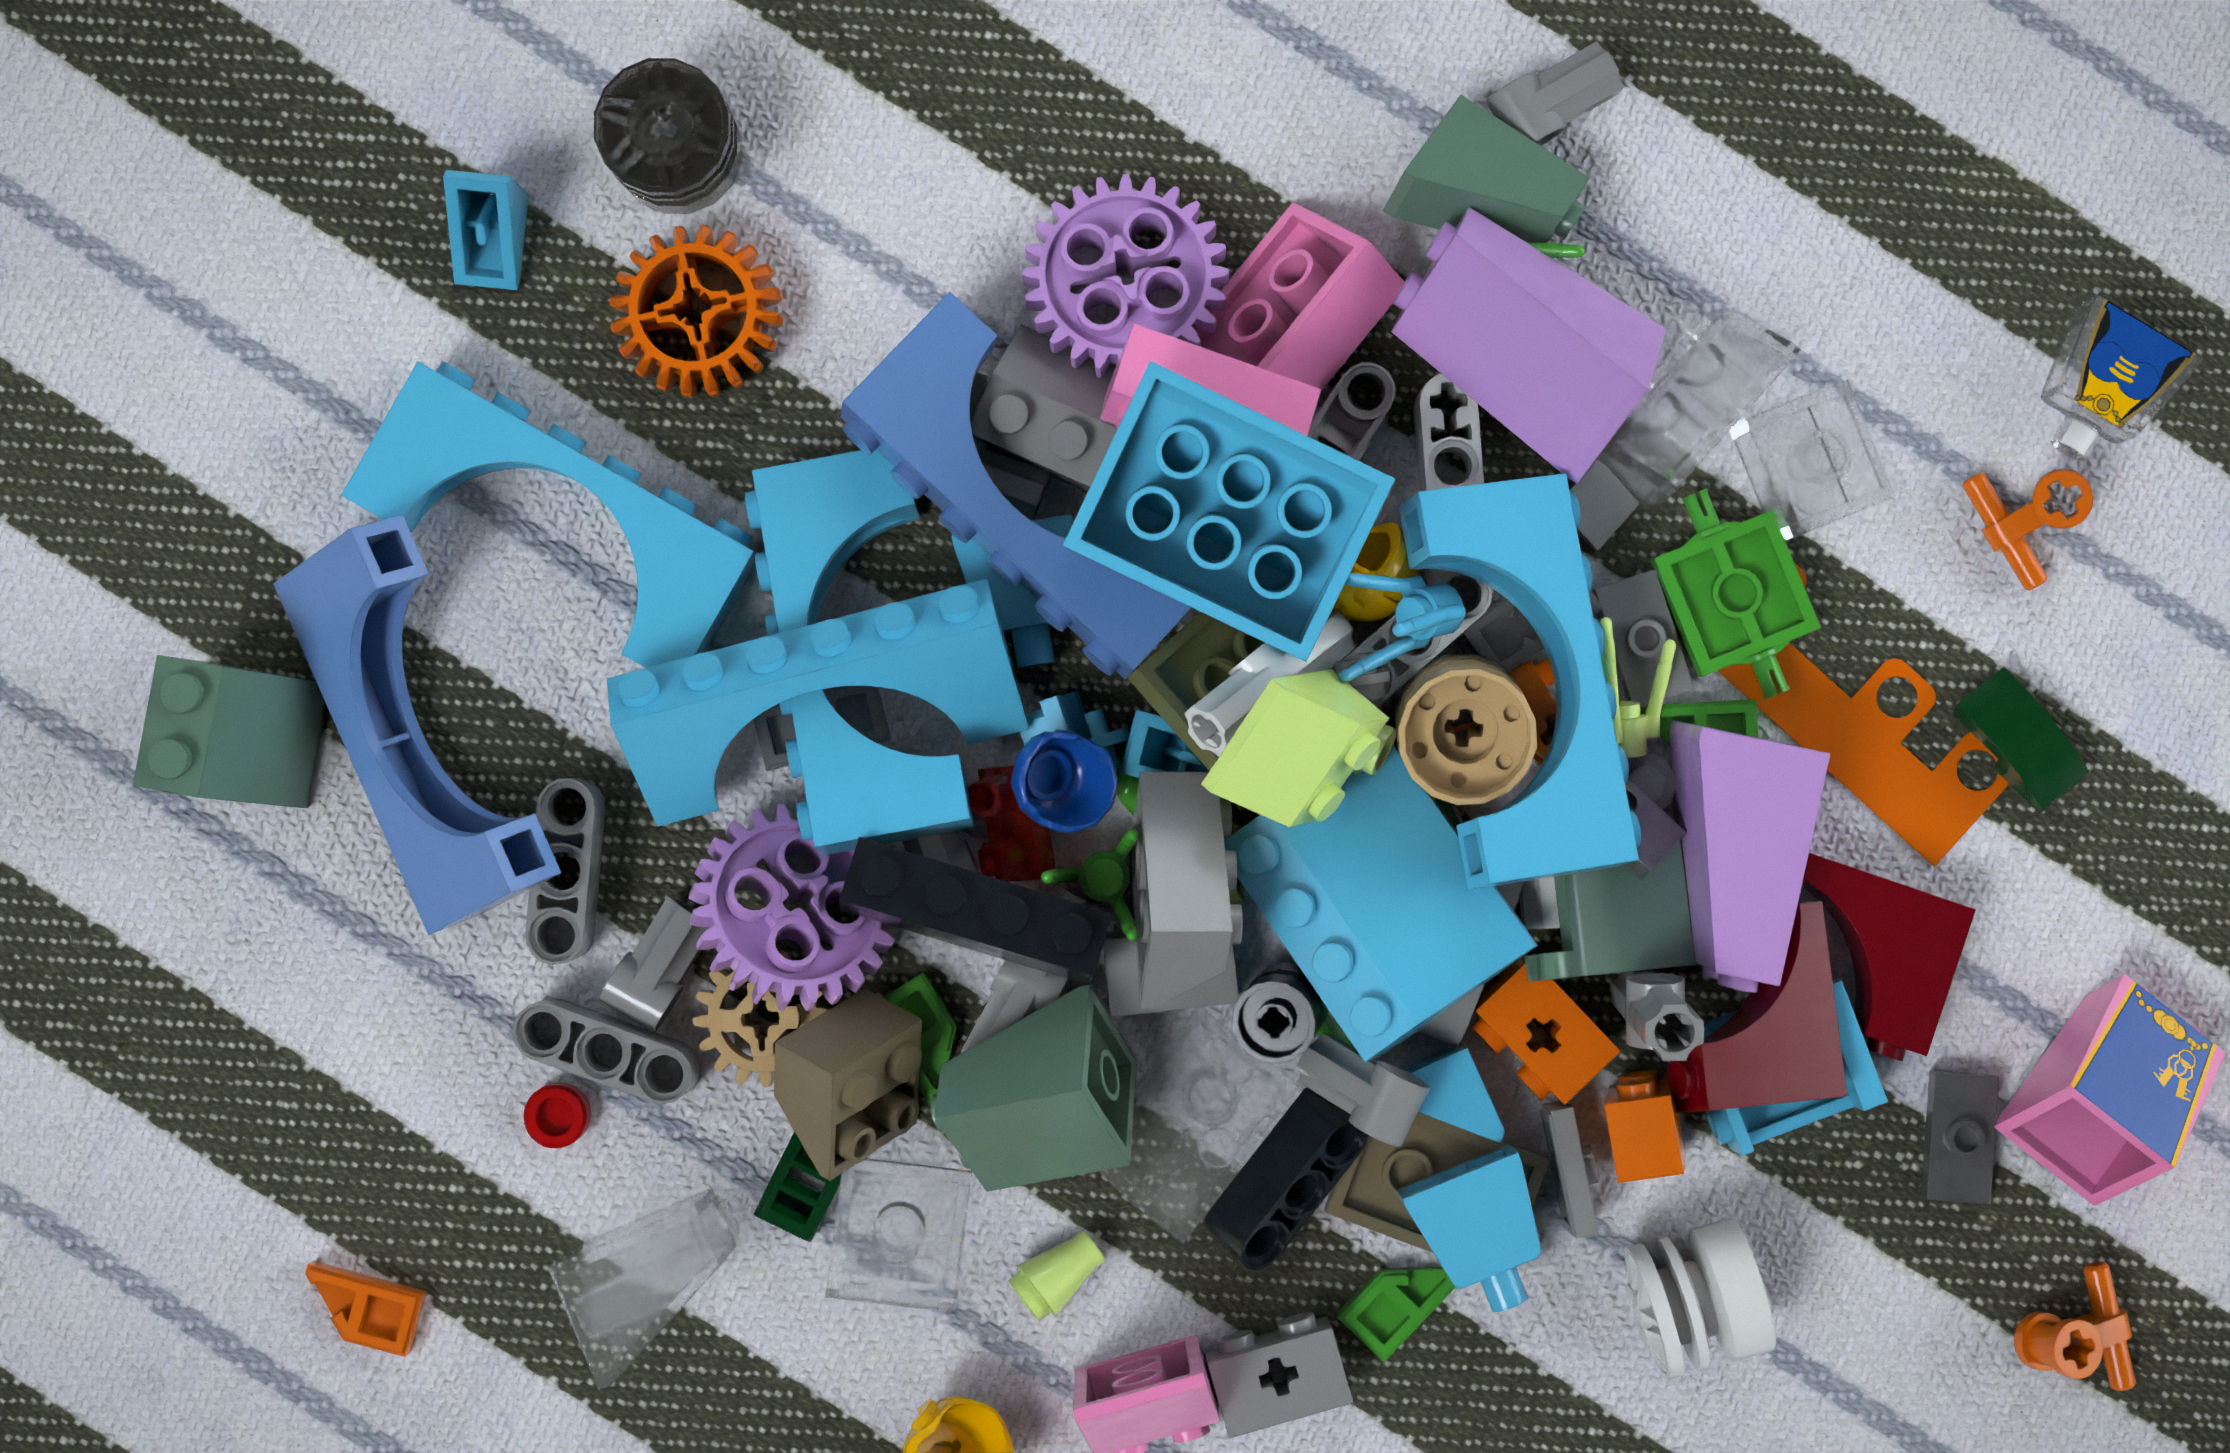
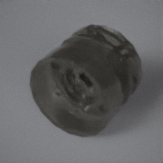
[594,58,742,214]

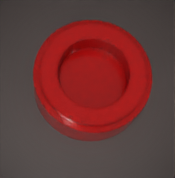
[523,1082,591,1148]

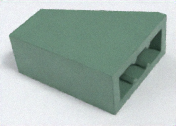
[1383,95,1590,243]

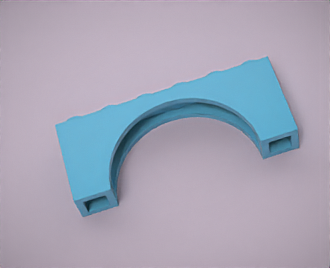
[341,361,756,668]
[745,450,975,856]
[1398,473,1641,890]
[607,579,1029,827]

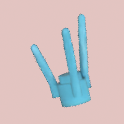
[1339,573,1465,683]

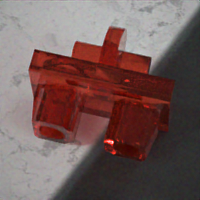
[968,765,1056,882]

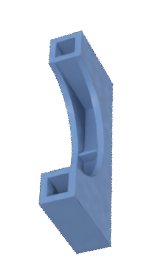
[840,292,1192,679]
[273,515,561,935]

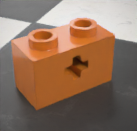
[1471,955,1621,1105]
[1604,1070,1686,1183]

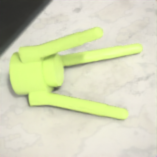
[1599,617,1676,758]

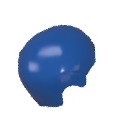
[1011,729,1119,833]

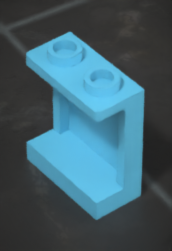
[1704,978,1888,1156]

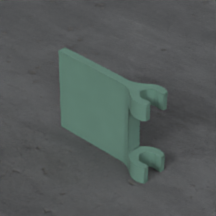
[1525,840,1696,982]

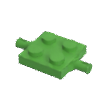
[1650,488,1821,699]

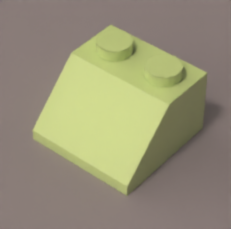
[1201,669,1389,827]

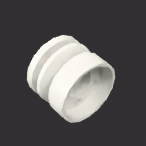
[1624,1218,1776,1381]

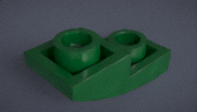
[1953,667,2089,814]

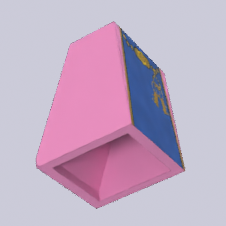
[1994,974,2226,1206]

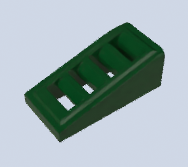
[754,1131,848,1242]

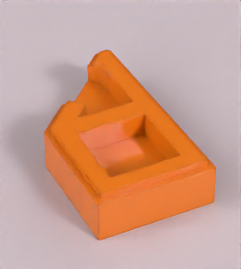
[305,1261,427,1357]

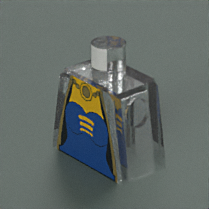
[2041,295,2203,461]

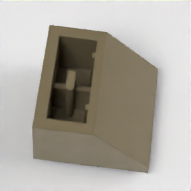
[774,988,922,1181]

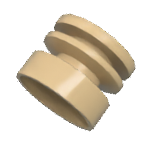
[1394,654,1537,805]

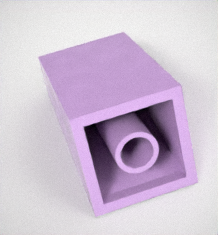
[1391,207,1667,483]
[1669,720,1830,993]

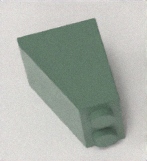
[133,655,327,808]
[931,985,1137,1192]

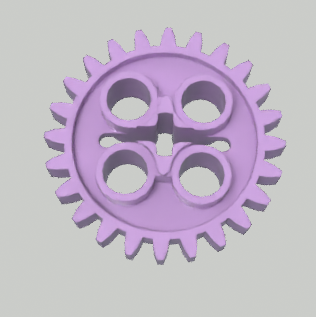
[1022,174,1229,378]
[688,803,895,1011]

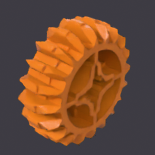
[610,225,784,399]

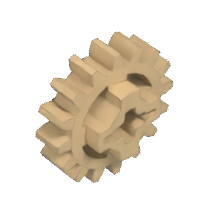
[693,949,831,1088]

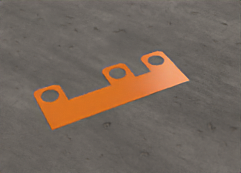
[1676,562,2009,867]

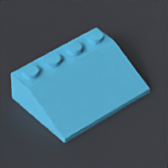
[1062,361,1395,662]
[1224,743,1538,1062]

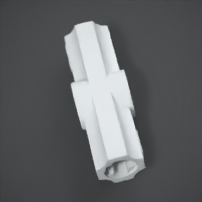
[1184,611,1356,757]

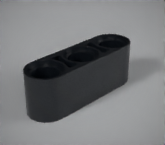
[1205,1087,1368,1270]

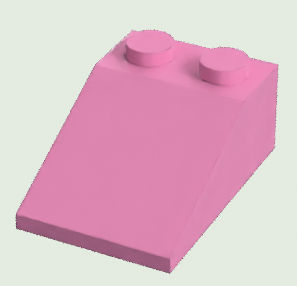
[1073,1334,1220,1453]

